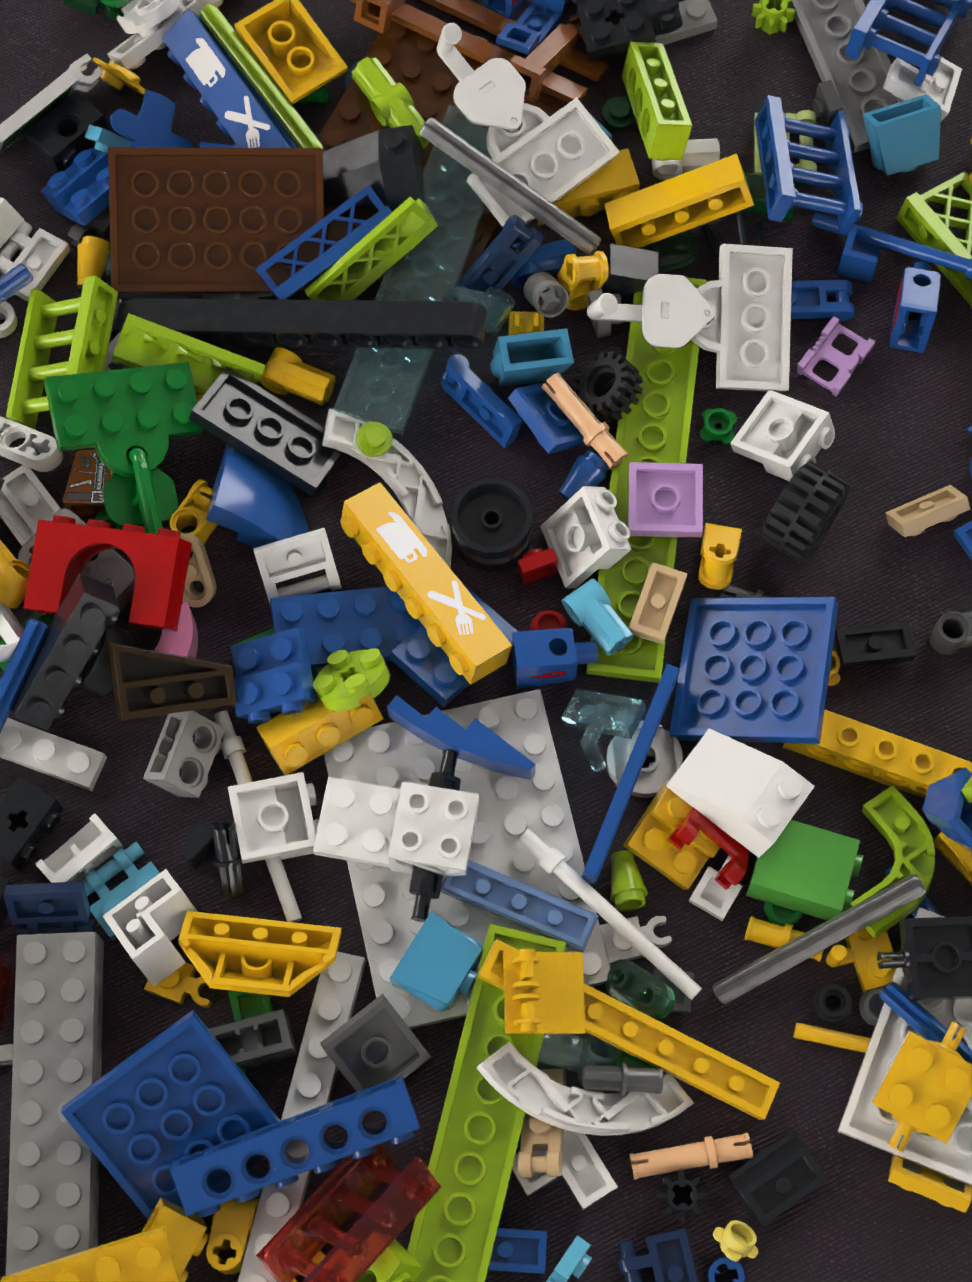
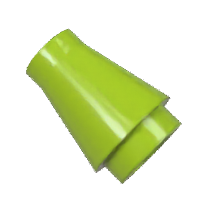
[610,850,648,911]

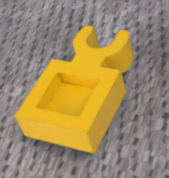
[144,963,212,1008]

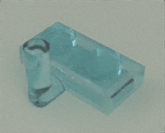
[561,689,647,772]

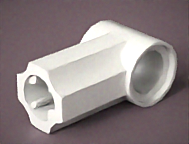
[651,138,720,180]

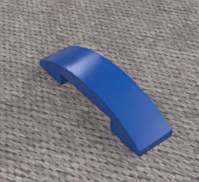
[496,0,571,55]

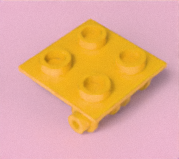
[503,949,585,1034]

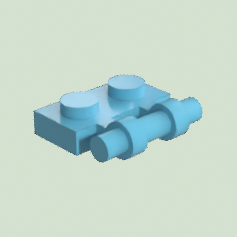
[83,842,160,940]

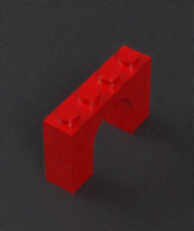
[23,515,192,632]

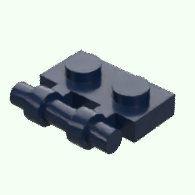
[3,881,95,938]
[617,1228,698,1282]

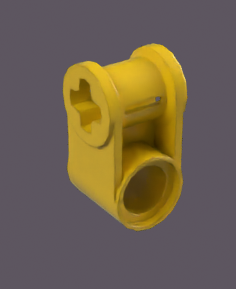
[557,251,609,310]
[170,479,218,552]
[698,523,742,590]
[206,1198,260,1275]

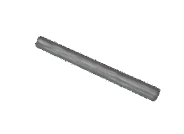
[420,117,601,255]
[712,874,926,1004]

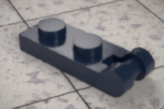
[453,214,543,308]

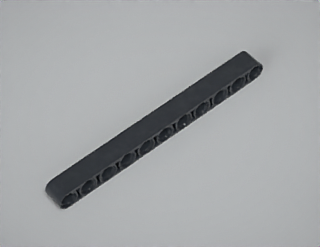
[110,298,487,350]

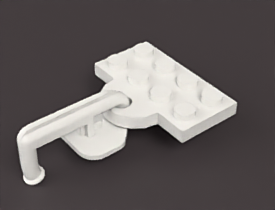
[436,23,620,227]
[587,244,793,392]

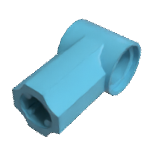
[561,578,633,656]

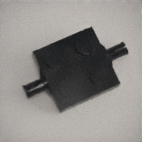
[877,916,972,1001]

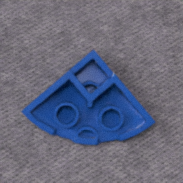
[206,443,308,547]

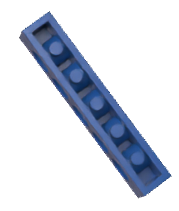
[170,1076,420,1217]

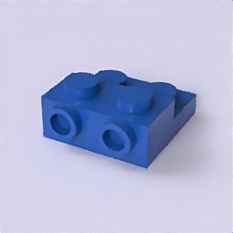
[41,148,109,226]
[231,627,317,724]

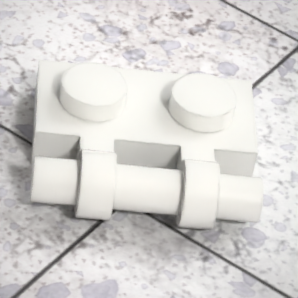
[0,221,71,302]

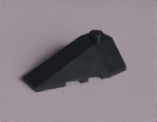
[323,125,424,212]

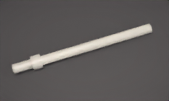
[214,710,303,923]
[519,829,702,1000]

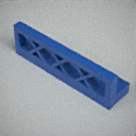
[255,185,392,300]

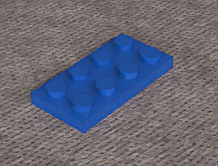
[270,587,422,669]

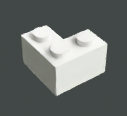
[103,869,198,986]

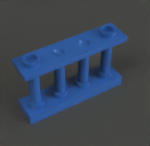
[844,0,972,87]
[755,95,863,235]

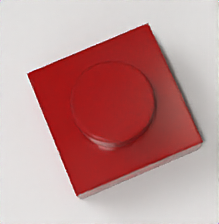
[518,548,558,586]

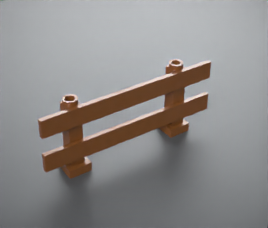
[349,0,610,104]

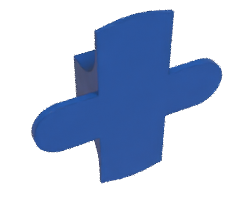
[110,90,193,148]

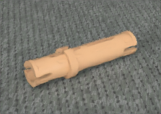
[541,373,628,469]
[629,1132,753,1180]

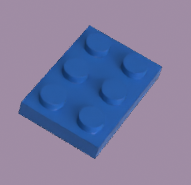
[389,587,518,707]

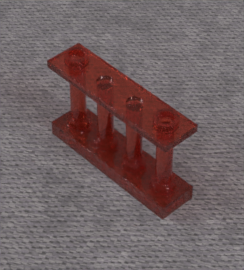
[256,1144,441,1282]

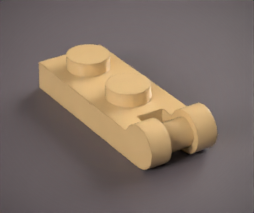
[518,1069,566,1177]

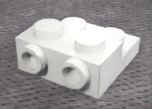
[730,390,835,481]
[540,486,631,588]
[228,772,319,864]

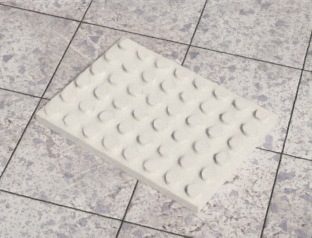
[324,689,613,1029]

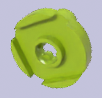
[312,648,390,711]

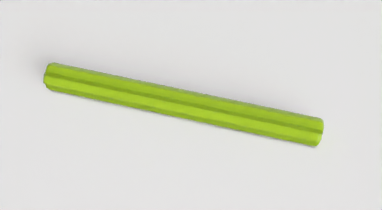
[199,4,323,148]

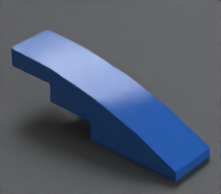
[387,695,535,780]

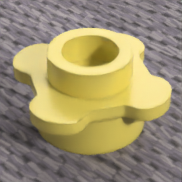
[713,1220,758,1262]

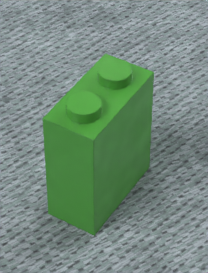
[746,820,863,921]

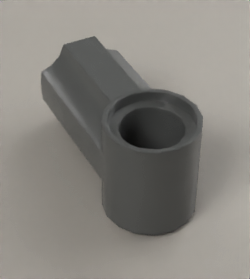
[929,611,972,655]

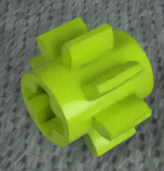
[751,0,795,35]

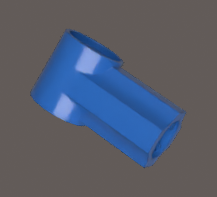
[511,239,576,289]

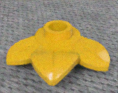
[91,58,146,96]

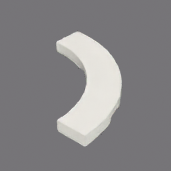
[322,408,452,568]
[476,1041,694,1136]

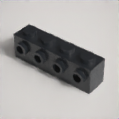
[12,573,120,730]

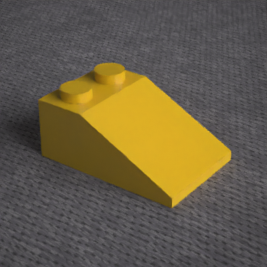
[234,0,348,105]

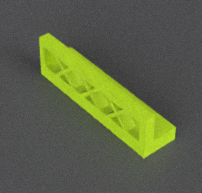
[305,196,439,300]
[111,313,265,394]

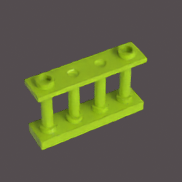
[6,276,118,430]

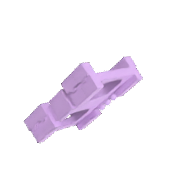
[797,316,875,397]

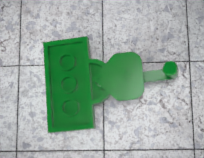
[44,362,203,534]

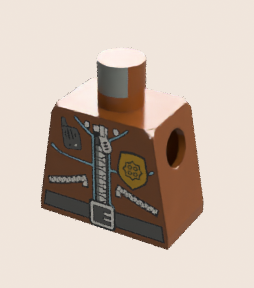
[63,450,128,517]

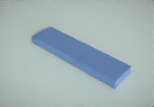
[440,860,599,952]

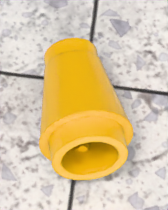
[77,236,111,289]

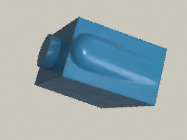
[862,94,941,176]
[490,328,574,387]
[390,911,483,1011]

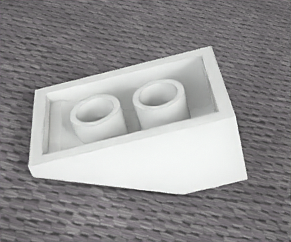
[666,728,815,858]

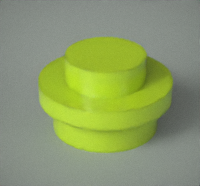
[356,421,393,457]

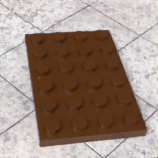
[108,147,325,292]

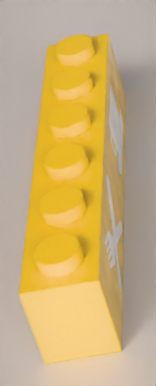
[340,482,512,685]

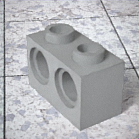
[143,710,225,798]

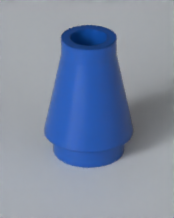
[558,450,610,501]

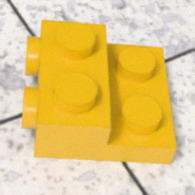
[623,782,720,890]

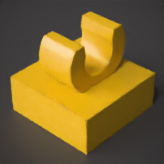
[509,311,544,335]

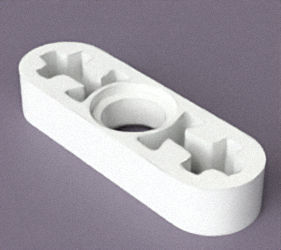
[0,416,63,472]

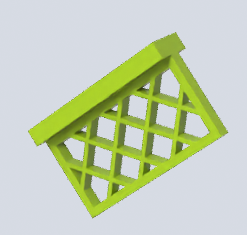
[896,171,972,307]

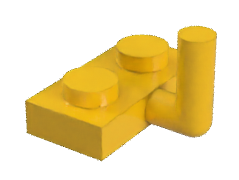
[826,928,896,993]

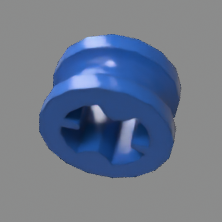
[707,1257,745,1282]

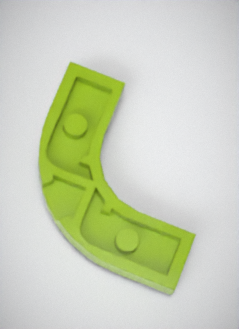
[850,785,935,939]

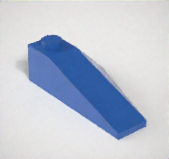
[922,768,972,852]

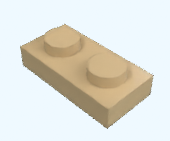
[885,485,970,537]
[628,562,687,645]

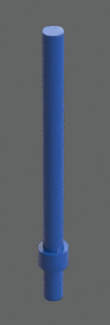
[812,212,972,279]

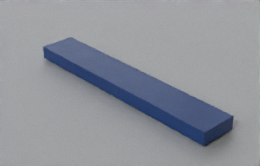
[582,664,680,884]

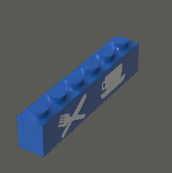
[161,9,299,148]

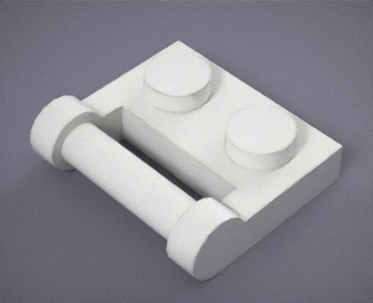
[253,528,342,603]

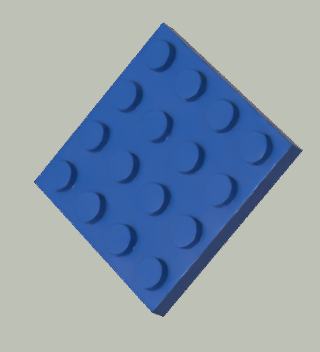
[669,597,839,744]
[61,1010,281,1219]

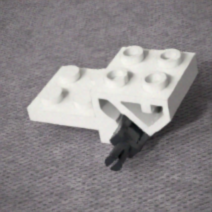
[313,750,480,922]

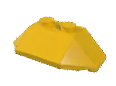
[178,911,342,997]

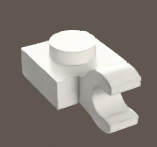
[689,855,742,921]

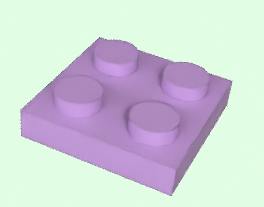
[628,462,703,538]

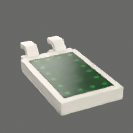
[0,54,103,153]

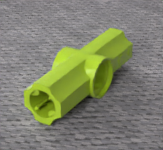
[352,57,429,149]

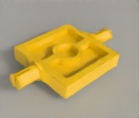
[872,1021,972,1152]

